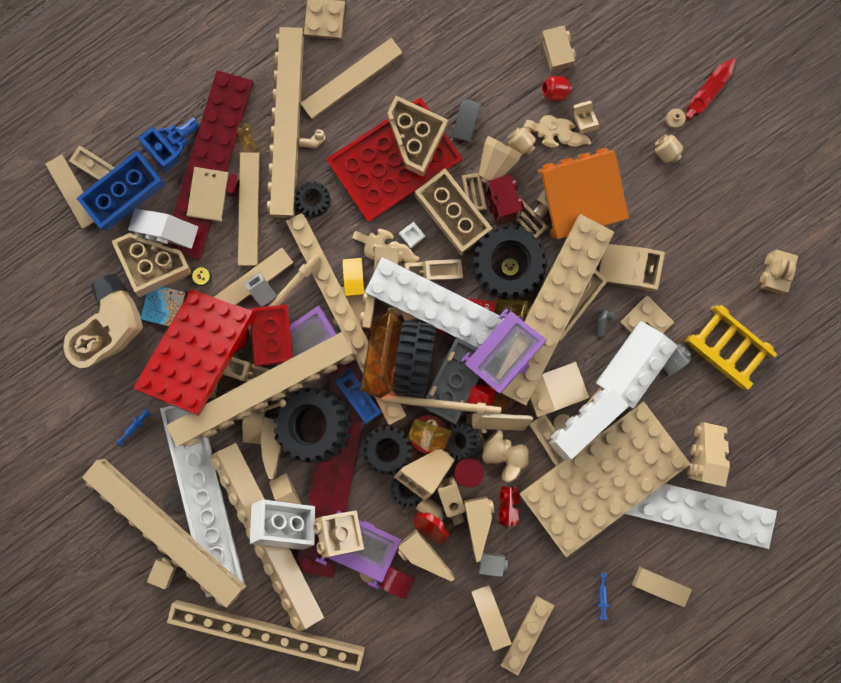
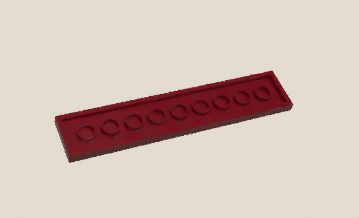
[164,70,254,261]

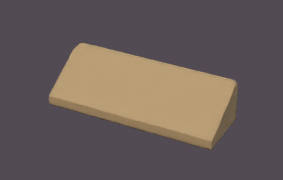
[472,413,533,431]

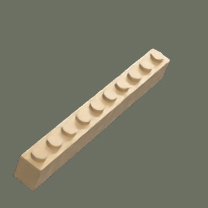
[267,27,304,219]
[210,443,324,631]
[82,459,247,608]
[167,600,365,671]

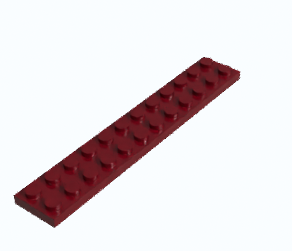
[297,349,376,578]

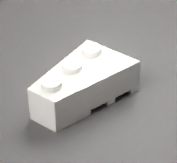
[128,208,198,249]

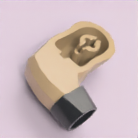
[63,274,143,368]

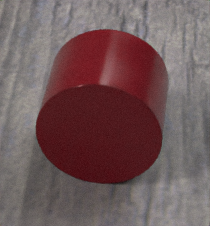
[454,458,484,488]
[380,565,416,599]

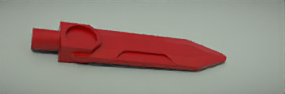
[685,58,736,121]

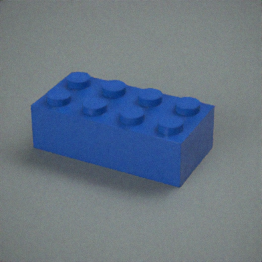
[76,150,166,231]

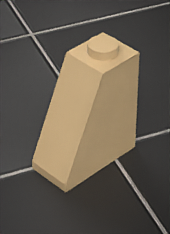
[394,448,455,500]

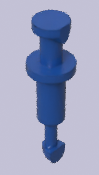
[117,409,152,446]
[597,572,610,620]

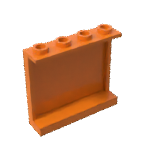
[537,148,629,239]

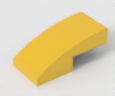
[343,258,365,297]

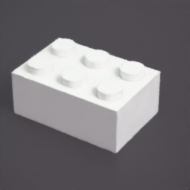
[250,499,315,550]

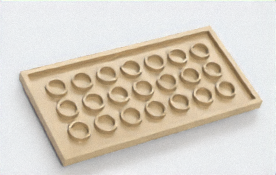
[519,401,690,557]

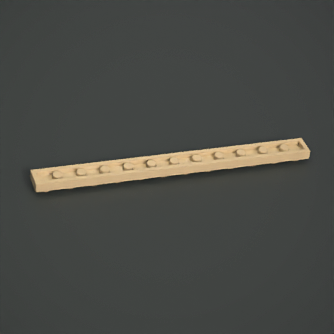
[286,213,406,425]

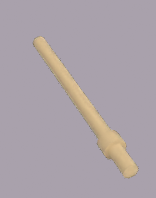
[249,254,321,337]
[383,394,501,415]

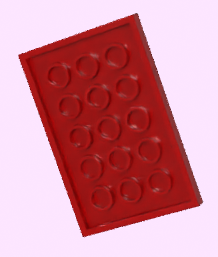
[326,97,463,223]
[134,289,255,416]

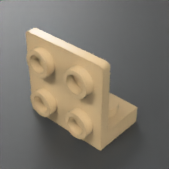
[333,286,376,330]

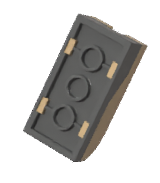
[422,337,480,424]

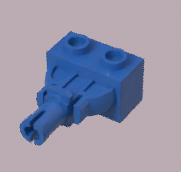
[138,117,200,173]

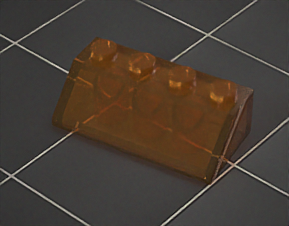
[360,309,401,399]

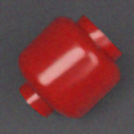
[542,76,572,101]

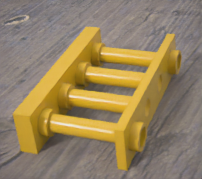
[684,305,777,390]

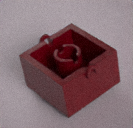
[485,174,524,226]

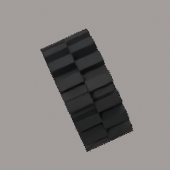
[295,181,331,218]
[444,423,482,459]
[390,478,422,507]

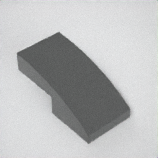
[452,98,481,141]

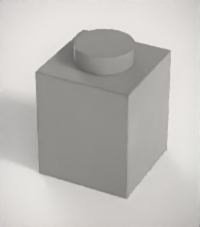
[244,272,277,307]
[478,552,508,577]

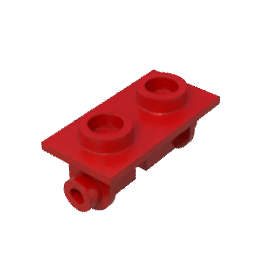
[498,486,520,527]

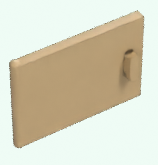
[186,167,229,222]

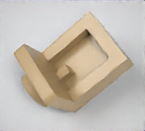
[573,101,599,134]

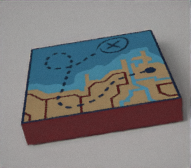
[140,286,187,327]

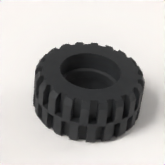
[473,225,547,300]
[392,320,436,398]
[274,388,352,463]

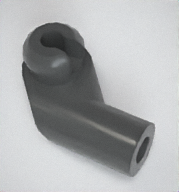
[596,309,614,336]

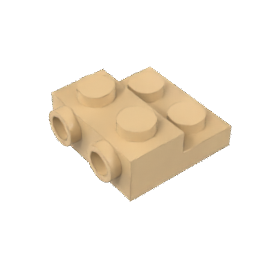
[313,510,364,558]

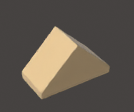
[242,410,267,444]
[269,473,302,505]

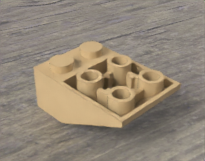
[599,244,665,292]

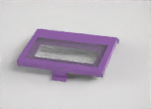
[275,306,337,366]
[461,309,547,394]
[315,511,401,589]

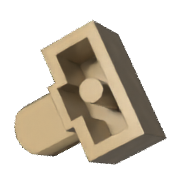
[760,250,798,295]

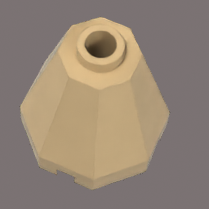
[479,136,522,183]

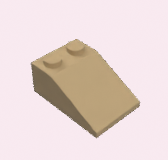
[529,362,589,417]
[463,496,495,562]
[398,529,455,582]

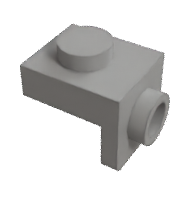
[663,344,691,376]

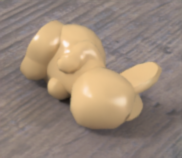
[482,429,529,482]

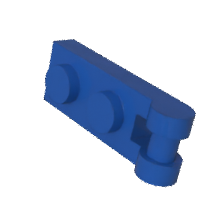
[334,369,382,424]

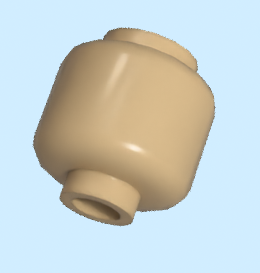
[507,127,536,155]
[655,135,683,163]

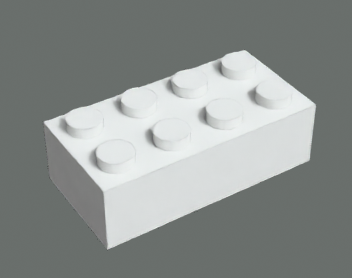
[549,388,629,460]

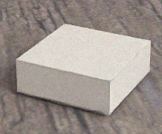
[399,222,425,249]

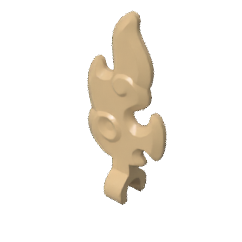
[524,115,591,148]
[352,229,419,263]

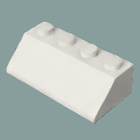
[596,321,678,408]

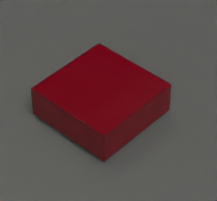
[226,173,240,197]

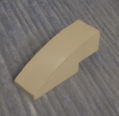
[400,259,463,282]
[223,357,270,382]
[261,417,283,479]
[632,566,692,607]
[471,585,512,651]

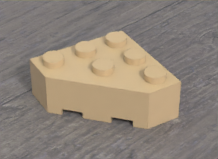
[388,96,448,176]
[112,233,192,297]
[686,422,730,487]

